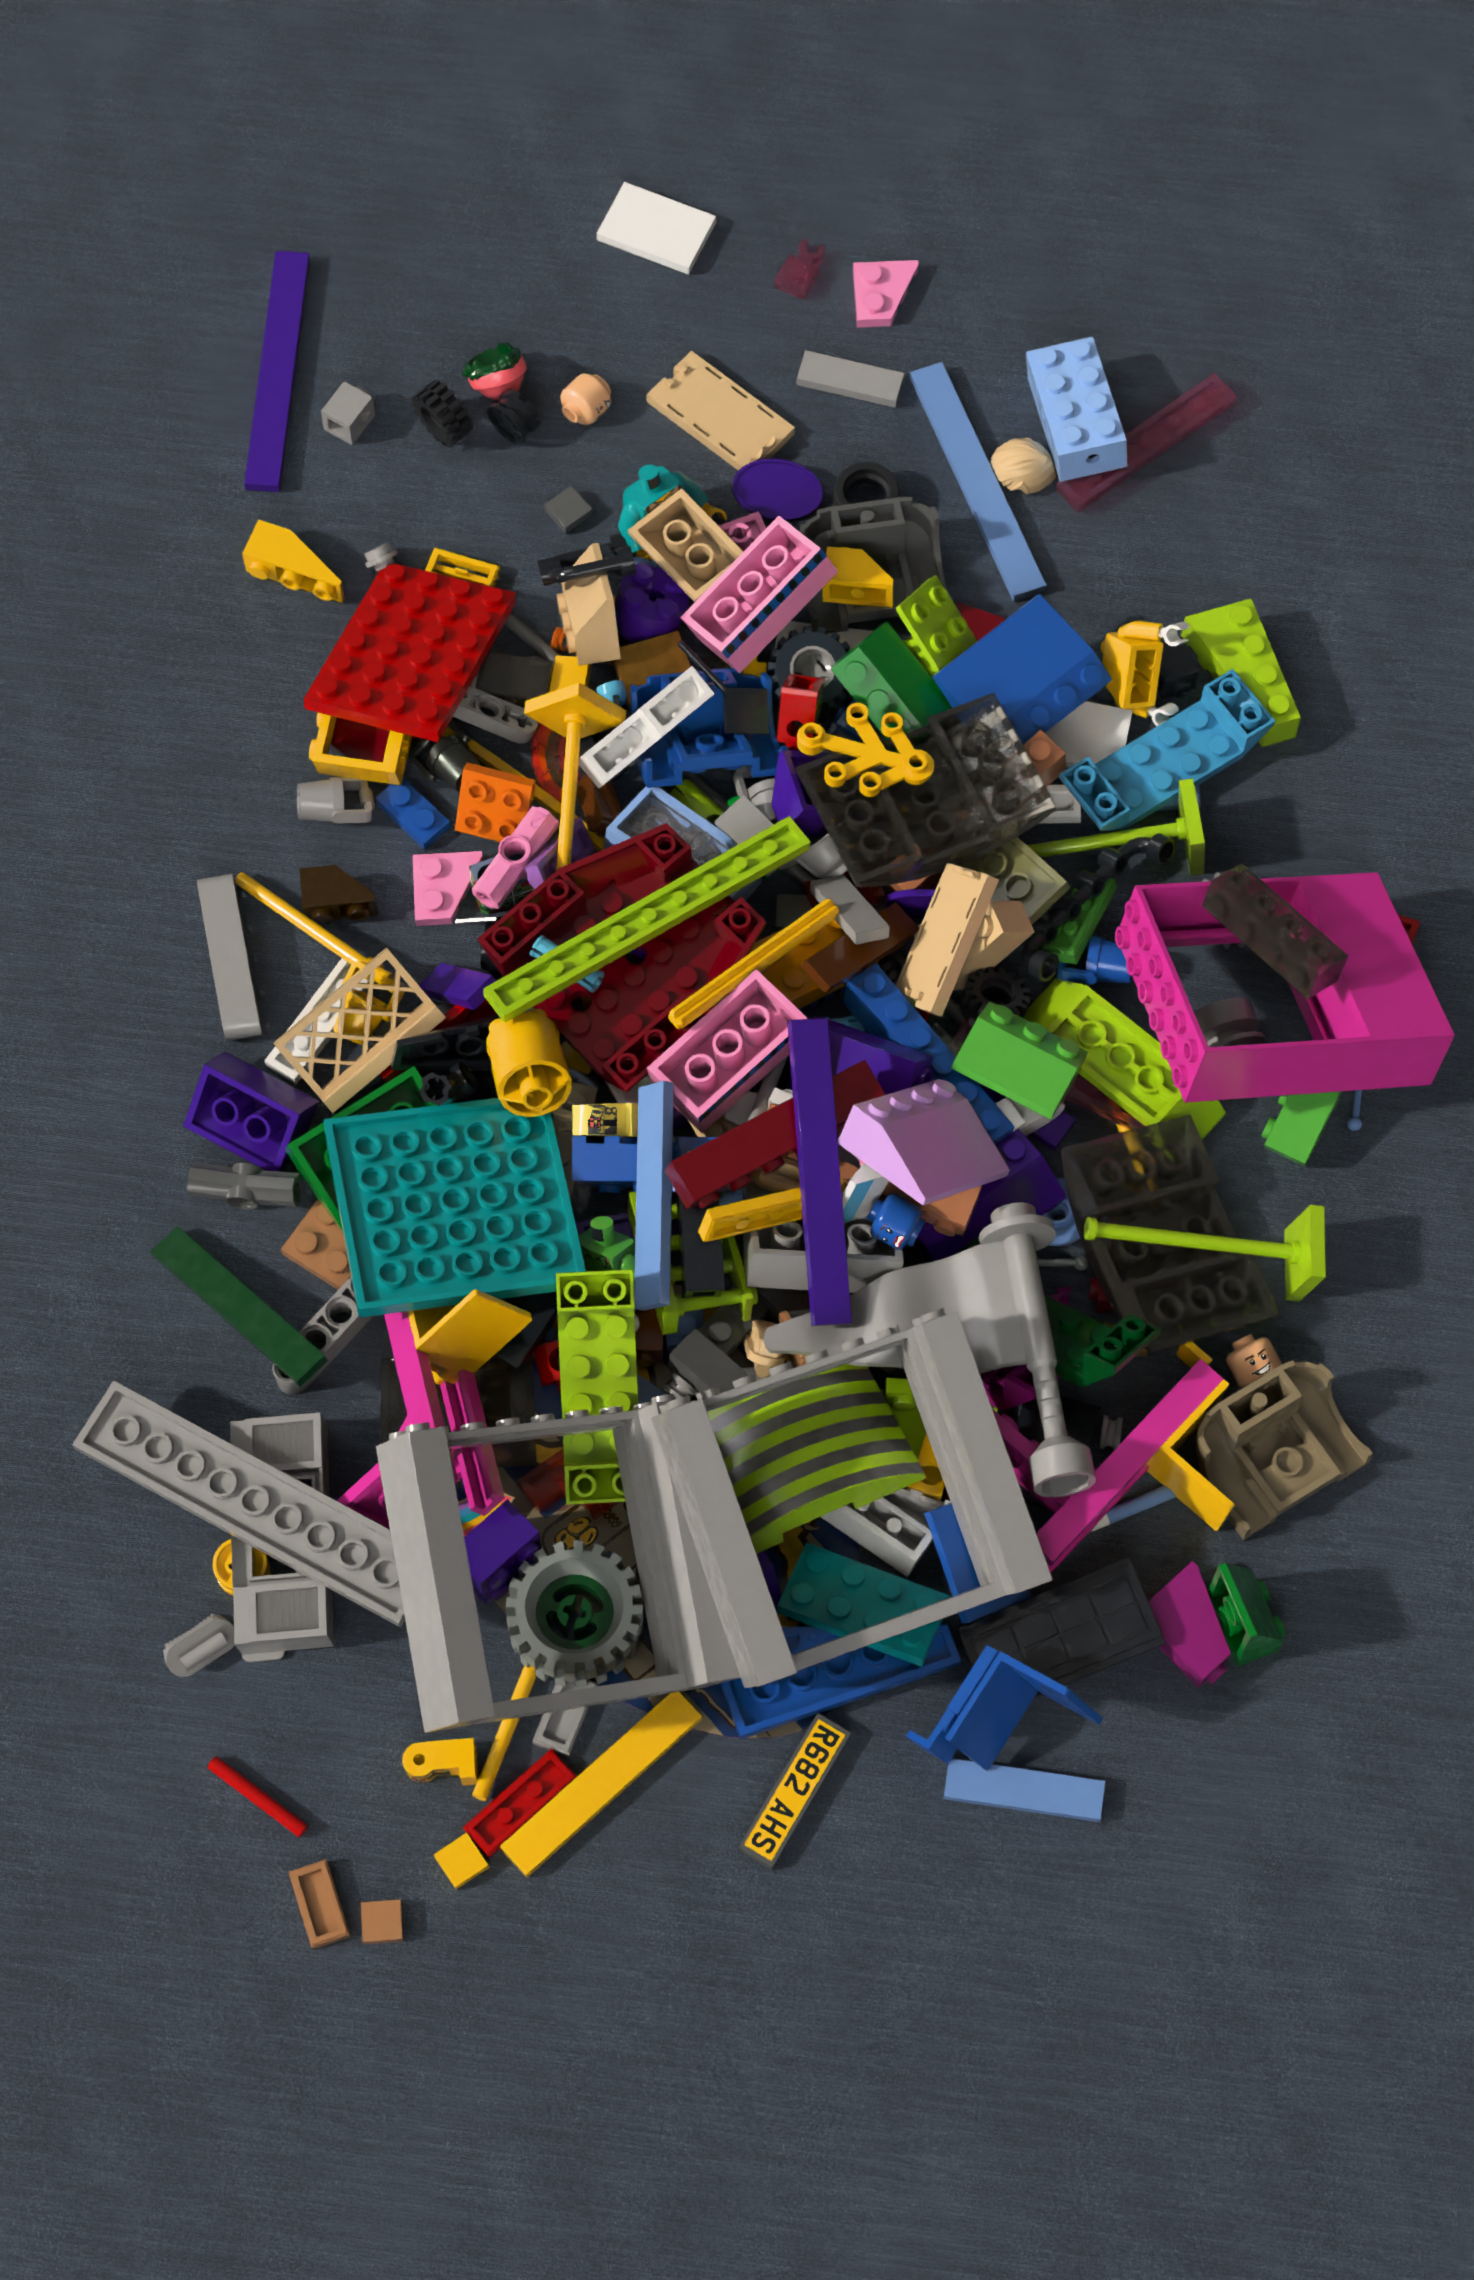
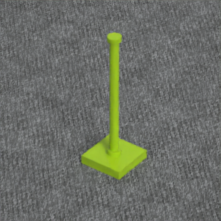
[1027,778,1205,876]
[1084,1205,1326,1302]

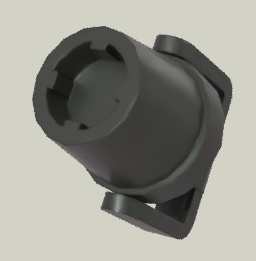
[409,720,482,793]

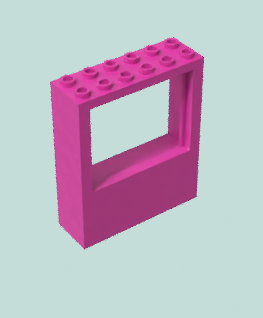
[1115,872,1455,1102]

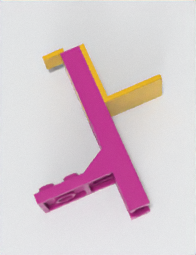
[337,1289,532,1530]
[993,1338,1235,1574]

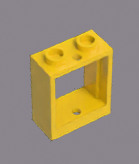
[309,713,412,785]

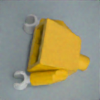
[1100,621,1190,726]

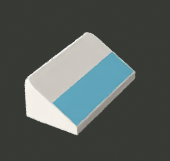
[842,1163,889,1223]

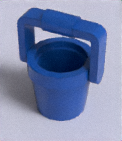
[1057,935,1132,984]

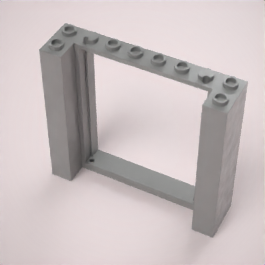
[651,1308,1052,1688]
[376,1394,741,1733]

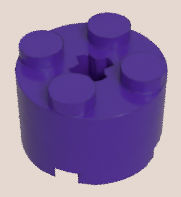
[614,563,689,644]

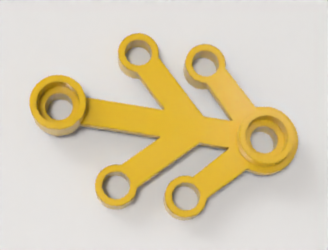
[797,703,934,797]

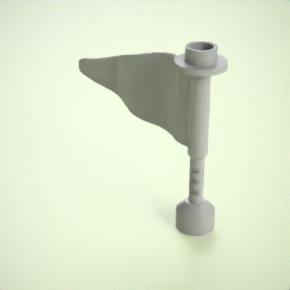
[764,1202,1096,1497]

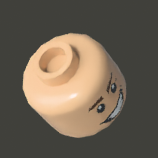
[560,373,611,425]
[1226,1333,1282,1388]

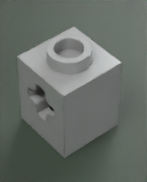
[321,381,375,445]

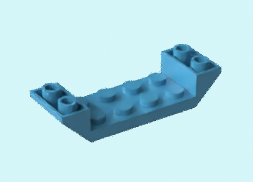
[1059,669,1275,831]

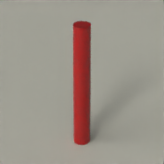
[207,1756,309,1838]

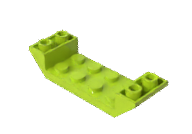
[1024,978,1226,1166]
[556,1269,638,1505]

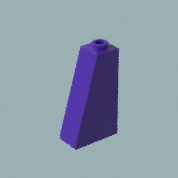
[786,1016,934,1095]

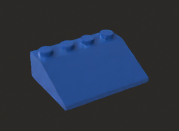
[932,594,1112,764]

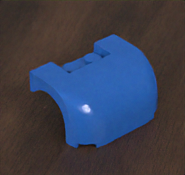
[630,668,788,788]

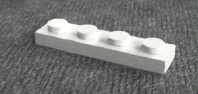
[265,958,368,1085]

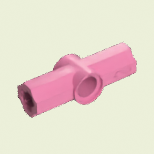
[472,806,559,909]

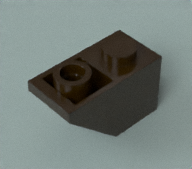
[299,865,378,925]

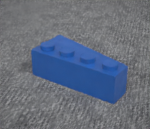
[571,1136,726,1194]

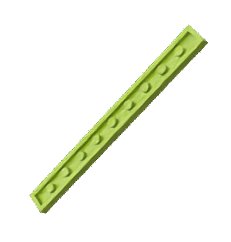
[483,816,811,1023]

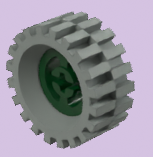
[505,1540,644,1688]

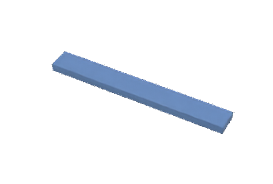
[910,362,1046,602]

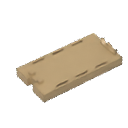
[646,350,795,471]
[895,863,999,1017]

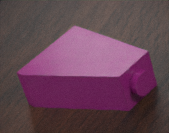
[1149,1561,1231,1689]

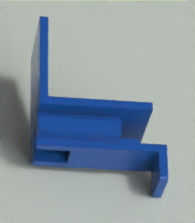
[906,1645,1104,1771]

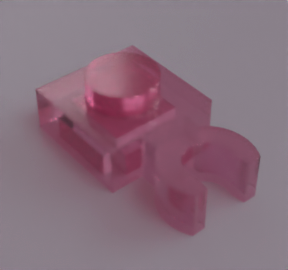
[774,239,824,300]

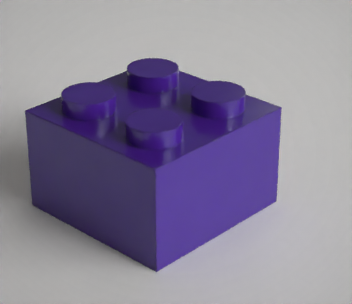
[464,1499,542,1605]

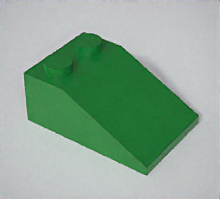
[1207,1563,1285,1667]

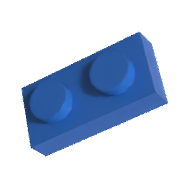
[375,777,451,850]

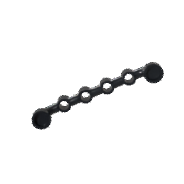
[1022,833,1176,982]

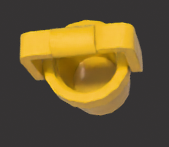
[333,961,405,1045]

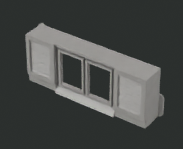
[230,1412,334,1663]

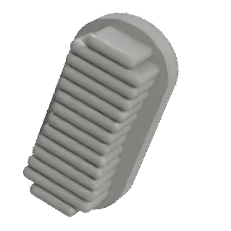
[163,1614,235,1677]

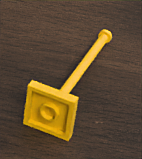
[524,682,626,871]

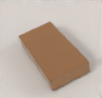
[288,1859,351,1950]

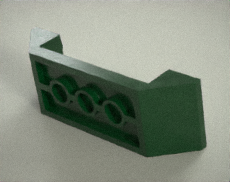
[956,1237,1161,1388]

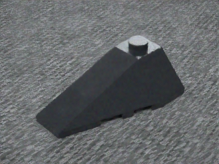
[391,1014,500,1071]

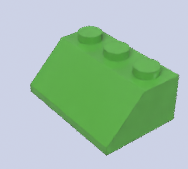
[951,1001,1088,1120]

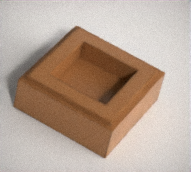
[361,1899,404,1945]

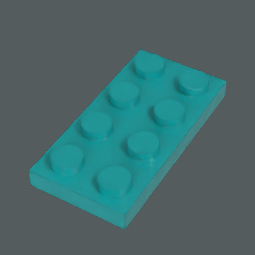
[777,1543,951,1667]

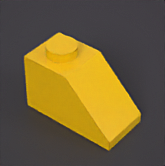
[822,546,894,608]

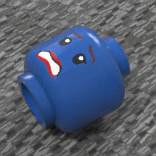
[866,1193,926,1250]

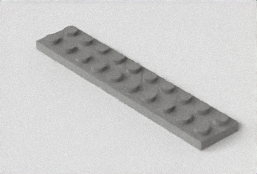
[72,1380,405,1628]

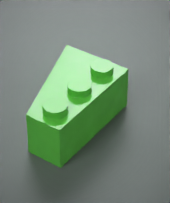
[1261,1091,1342,1167]

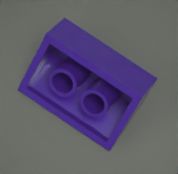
[771,750,890,837]
[183,1051,319,1172]

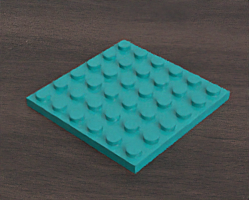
[324,1098,586,1318]

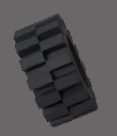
[412,380,473,447]
[960,967,1030,1027]

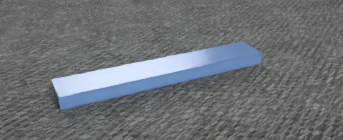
[634,1080,674,1311]

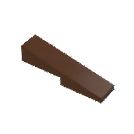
[801,902,919,993]

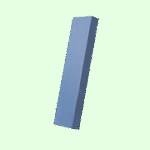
[943,1758,1105,1822]

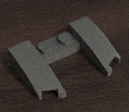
[667,1287,810,1393]

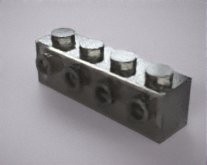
[1202,863,1348,999]

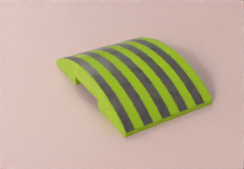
[707,1364,926,1554]

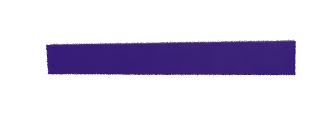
[244,251,310,492]
[787,1019,852,1326]

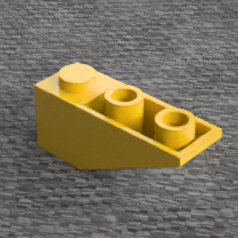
[242,519,345,603]

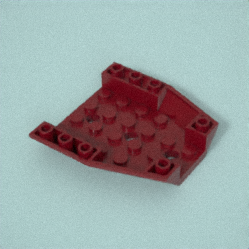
[477,823,766,1093]

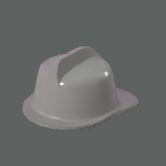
[779,820,859,879]

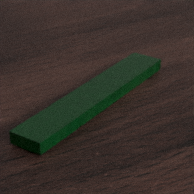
[150,1226,328,1387]

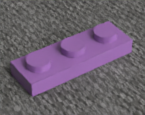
[525,818,595,890]

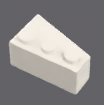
[820,1489,951,1577]

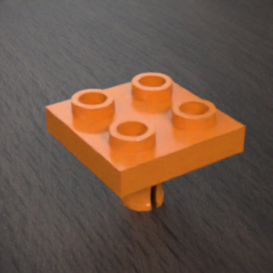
[455,762,536,842]

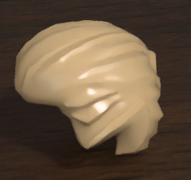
[990,437,1057,495]

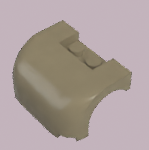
[1195,1360,1373,1541]

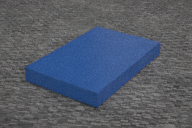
[924,1503,1031,1624]

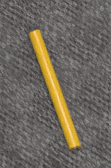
[472,1665,536,1801]

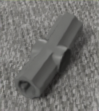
[187,1162,304,1210]

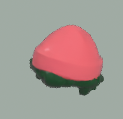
[462,342,527,401]

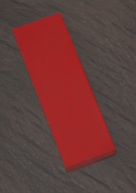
[462,1748,577,1859]

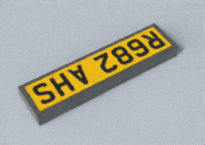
[737,1713,851,1869]

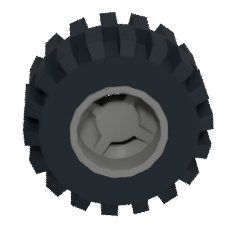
[767,626,851,723]

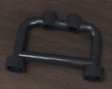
[537,533,637,586]

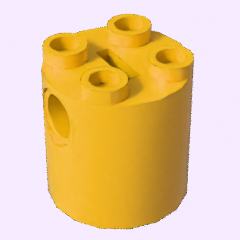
[486,1009,572,1117]

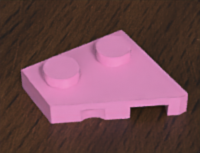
[853,260,918,328]
[413,851,483,926]

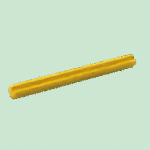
[668,899,839,1029]

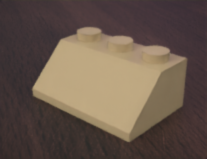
[628,488,743,602]
[556,543,621,666]

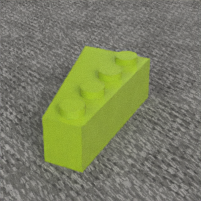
[1181,598,1301,747]

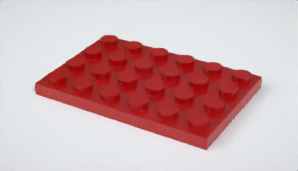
[304,563,516,742]

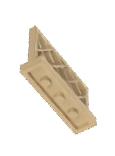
[273,948,446,1113]

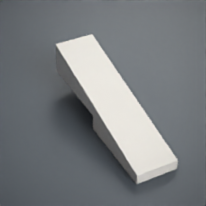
[579,666,715,789]

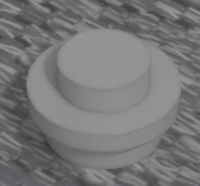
[364,542,398,571]

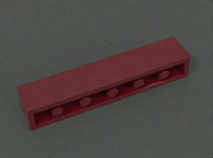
[664,1059,885,1210]

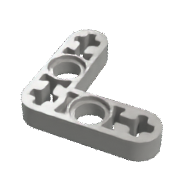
[453,663,538,744]

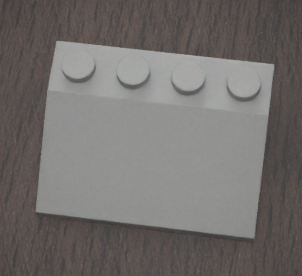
[743,1177,904,1293]

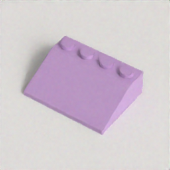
[837,1079,1010,1205]

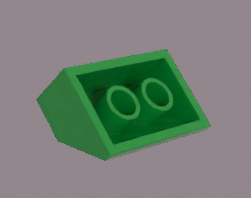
[831,621,951,753]

